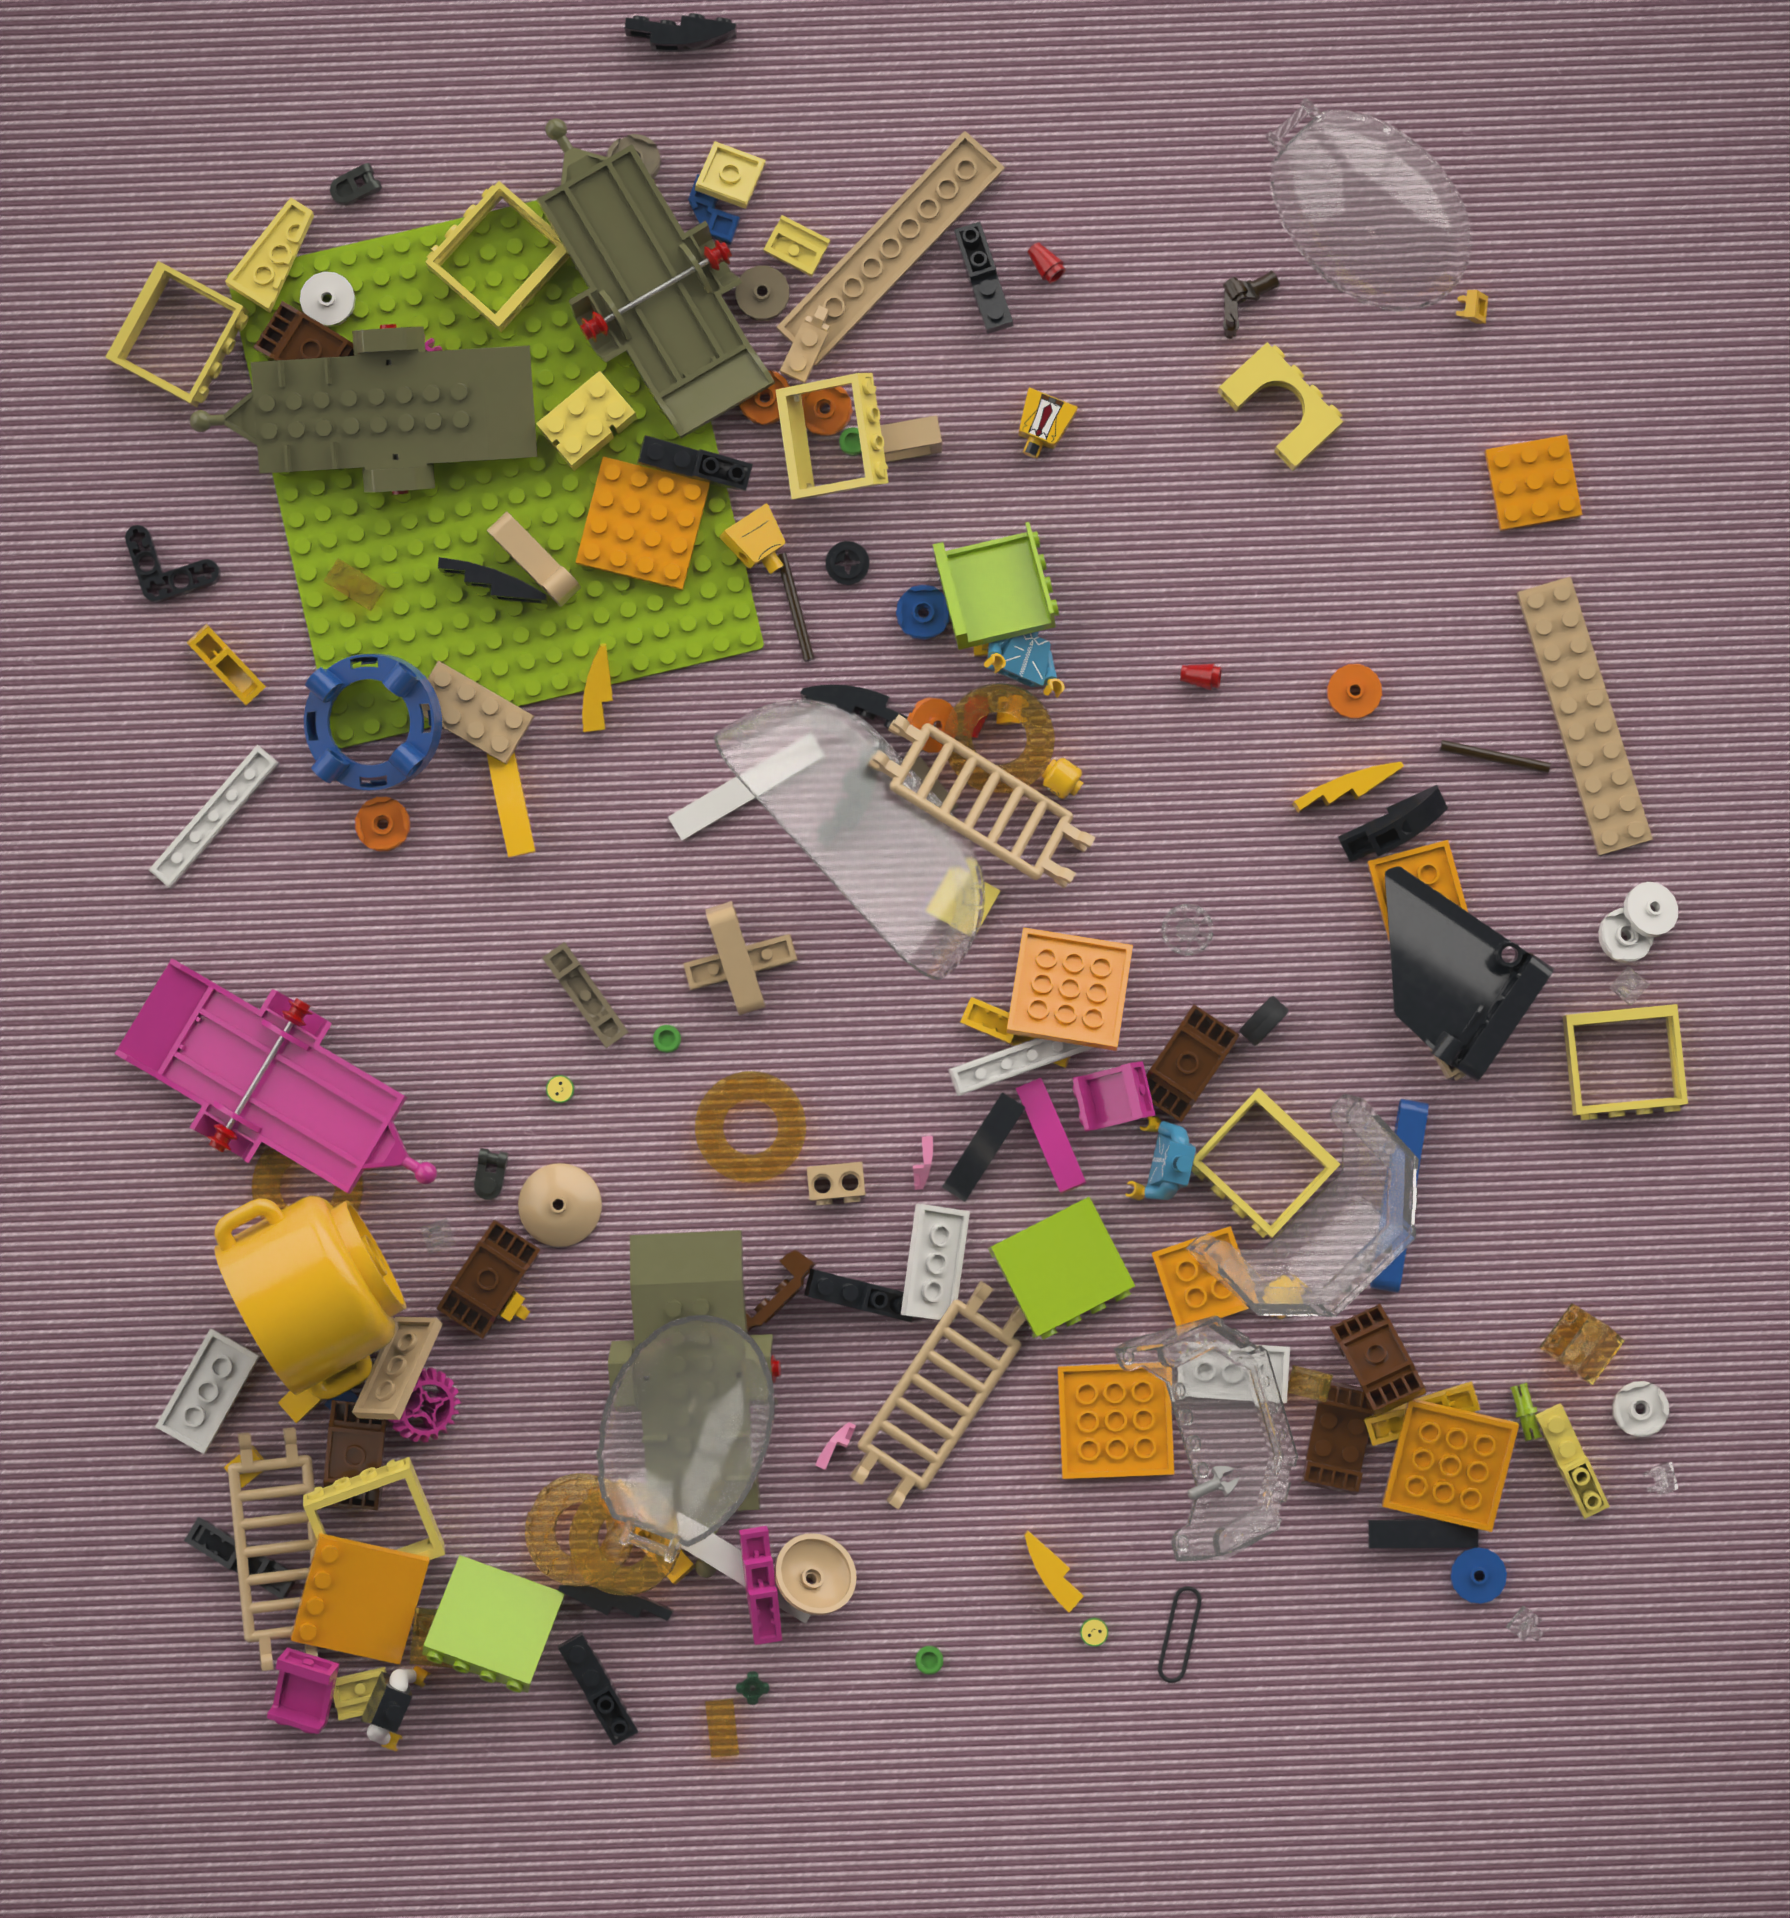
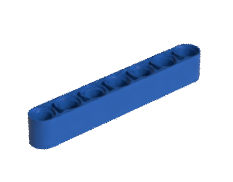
[1370,1099,1429,1293]

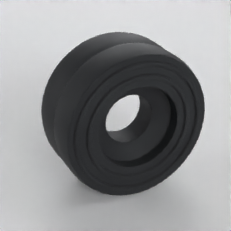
[1239,996,1289,1046]

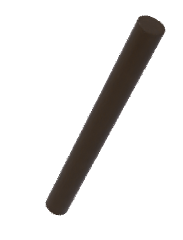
[777,553,815,662]
[1440,740,1551,774]

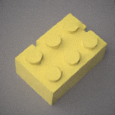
[536,371,637,471]

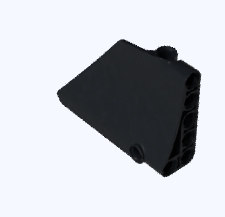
[1384,866,1554,1082]

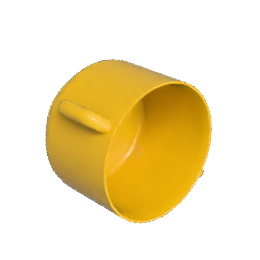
[214,1196,406,1399]

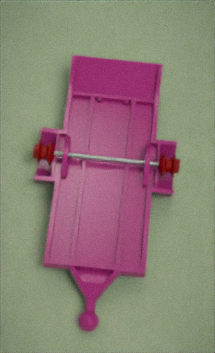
[114,958,437,1194]

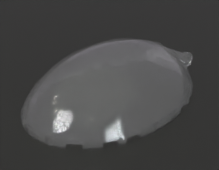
[1266,98,1472,312]
[596,1315,775,1563]

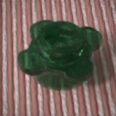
[736,1671,770,1705]

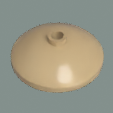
[518,1163,602,1247]
[774,1533,857,1615]

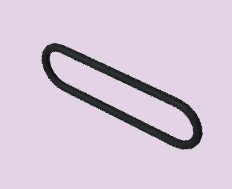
[1158,1586,1201,1683]

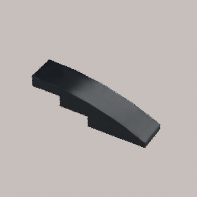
[438,557,549,604]
[942,1092,1026,1202]
[184,1517,296,1599]
[1368,1519,1478,1549]
[558,1583,674,1621]

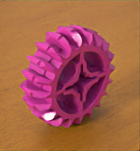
[388,1367,461,1443]

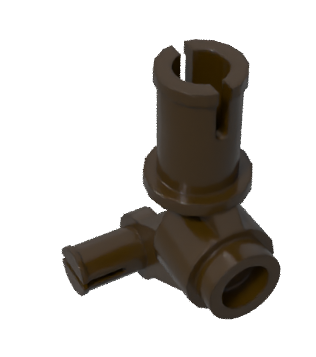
[1223,270,1280,339]

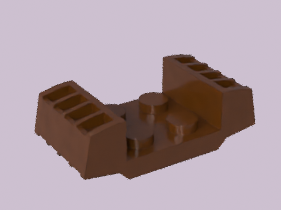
[253,301,354,361]
[1146,1004,1240,1122]
[436,1219,541,1339]
[746,1249,816,1332]
[1330,1303,1426,1417]
[1301,1379,1373,1495]
[323,1400,389,1511]

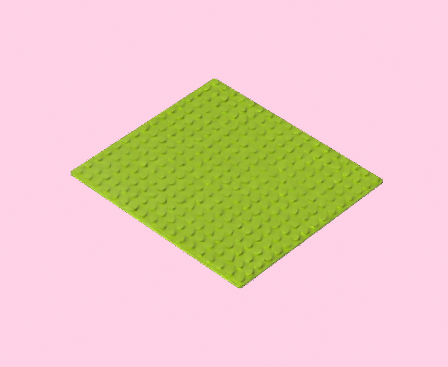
[227,179,764,749]

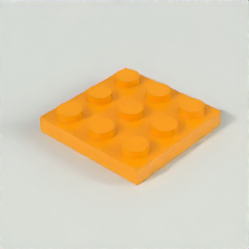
[1484,435,1583,531]
[1367,840,1468,942]
[1151,1226,1258,1332]

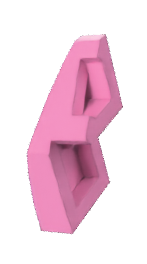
[913,1136,933,1190]
[815,1422,856,1469]

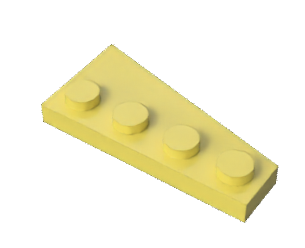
[225,198,314,313]

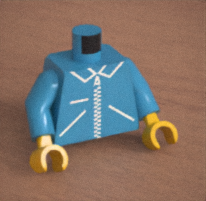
[984,631,1065,698]
[1125,1116,1196,1201]

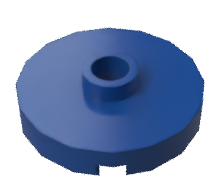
[896,585,950,641]
[1450,1547,1507,1604]

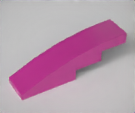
[1016,1078,1086,1194]
[739,1526,782,1645]

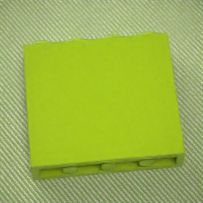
[932,522,1059,650]
[988,1196,1135,1340]
[422,1555,565,1693]

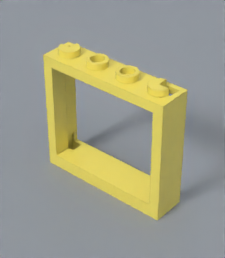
[425,181,570,332]
[106,261,249,408]
[776,373,889,499]
[1562,1004,1688,1120]
[1191,1088,1341,1238]
[303,1457,445,1560]

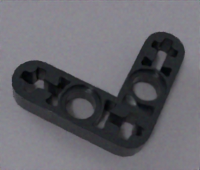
[125,525,221,603]

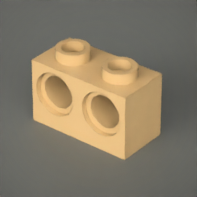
[807,1162,866,1206]

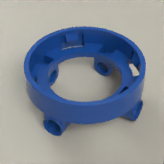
[304,654,442,790]

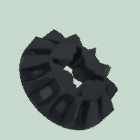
[825,541,870,586]

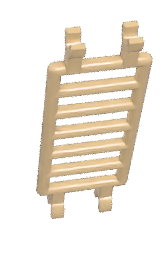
[868,714,1096,888]
[850,1281,1026,1510]
[228,1427,318,1671]

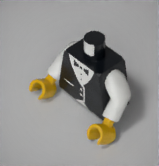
[360,1666,430,1752]

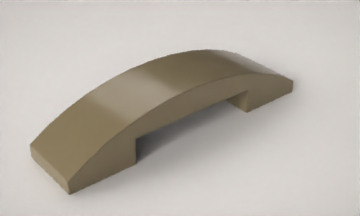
[542,942,629,1048]

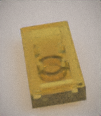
[324,558,386,611]
[1288,1365,1333,1402]
[705,1698,740,1758]

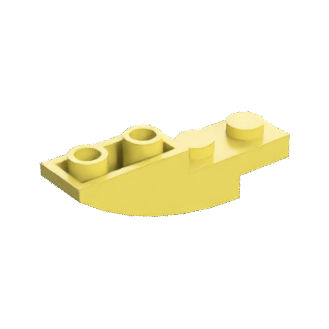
[1535,1403,1610,1519]

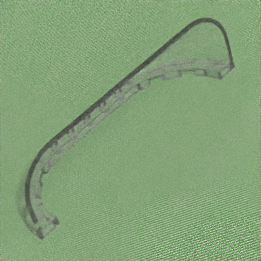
[714,699,985,980]

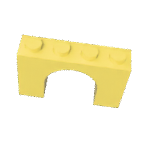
[1218,342,1343,471]

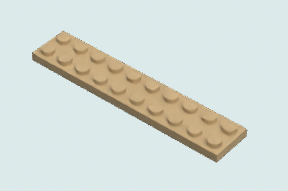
[776,131,1005,366]
[1517,576,1653,856]

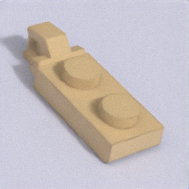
[780,305,830,384]

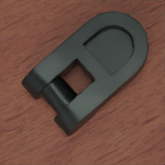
[330,163,382,206]
[474,1148,508,1200]

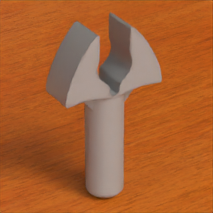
[1187,1466,1239,1500]

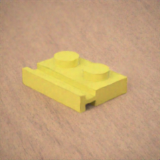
[763,215,831,277]
[333,1667,387,1721]

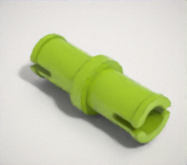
[1510,1383,1543,1442]

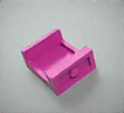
[1073,1061,1155,1132]
[267,1647,340,1734]

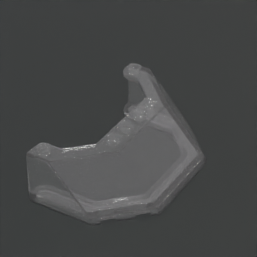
[1186,1093,1419,1317]
[1114,1316,1298,1562]

